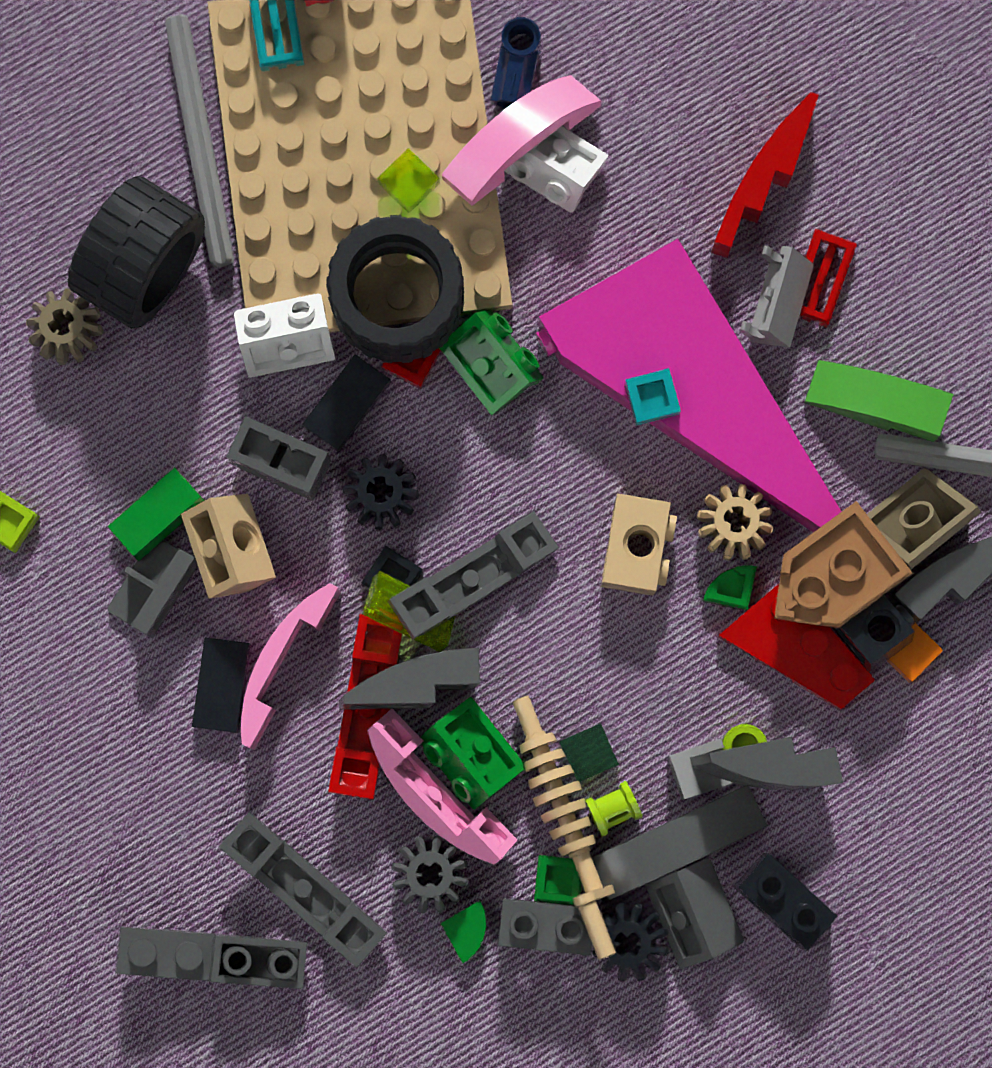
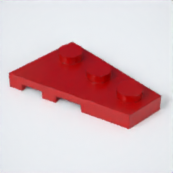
[717,584,875,710]

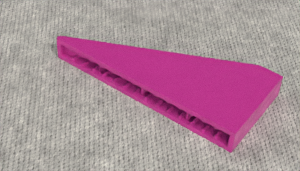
[535,239,842,532]

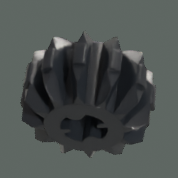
[343,454,419,532]
[592,903,670,982]

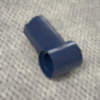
[490,17,541,109]

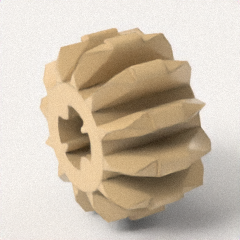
[697,484,773,561]

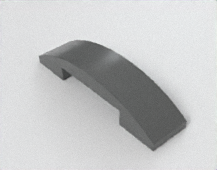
[388,511,559,639]
[592,786,767,903]
[219,812,387,968]

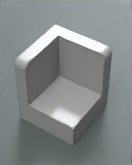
[667,739,732,800]

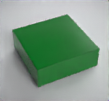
[534,855,582,905]

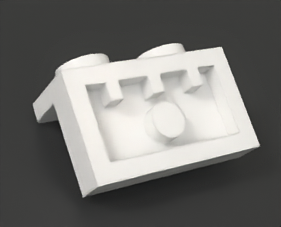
[504,126,609,213]
[234,294,335,378]

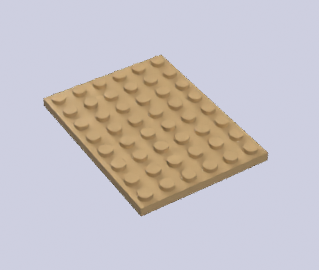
[208,0,513,333]

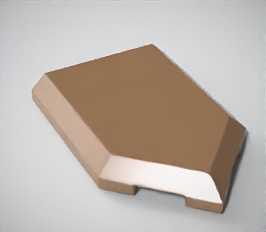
[774,501,913,628]

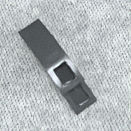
[115,926,307,989]

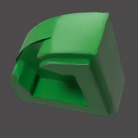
[702,565,757,611]
[440,901,486,963]

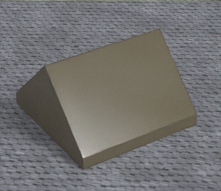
[867,468,981,570]

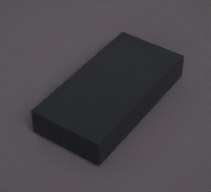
[302,354,391,453]
[191,637,251,733]

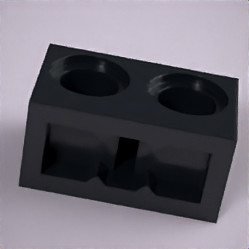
[832,595,915,673]
[733,853,838,951]

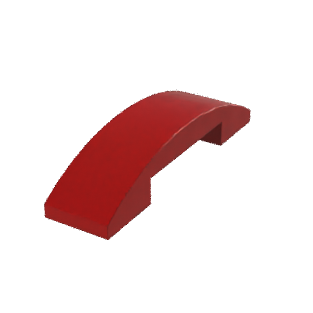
[328,614,404,800]

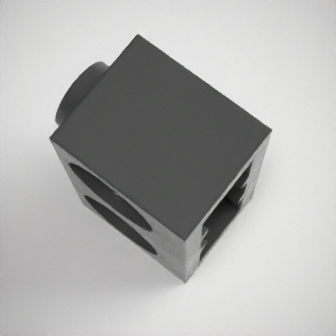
[226,416,331,501]
[498,898,592,956]

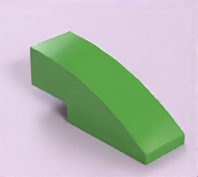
[804,360,954,442]

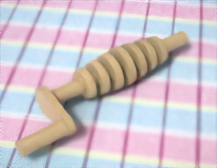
[512,696,616,960]

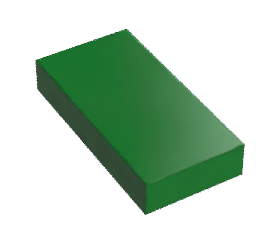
[107,467,205,561]

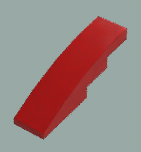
[711,92,819,258]

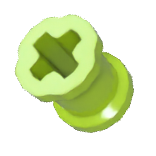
[585,781,643,837]

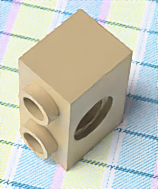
[181,493,276,599]
[601,493,677,596]

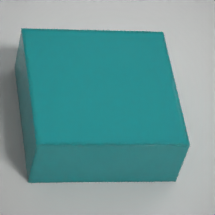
[625,368,681,426]

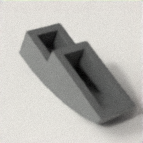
[888,537,992,623]
[339,648,480,710]
[690,737,843,790]

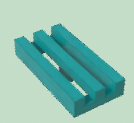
[249,0,305,72]

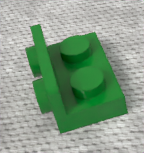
[439,310,544,415]
[420,697,525,810]

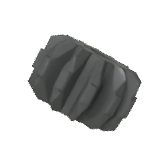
[392,836,469,913]

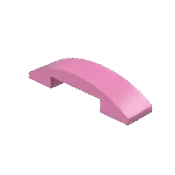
[442,75,601,206]
[241,583,341,750]
[368,708,517,864]

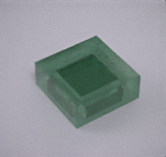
[559,723,619,782]

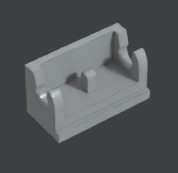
[740,246,814,348]

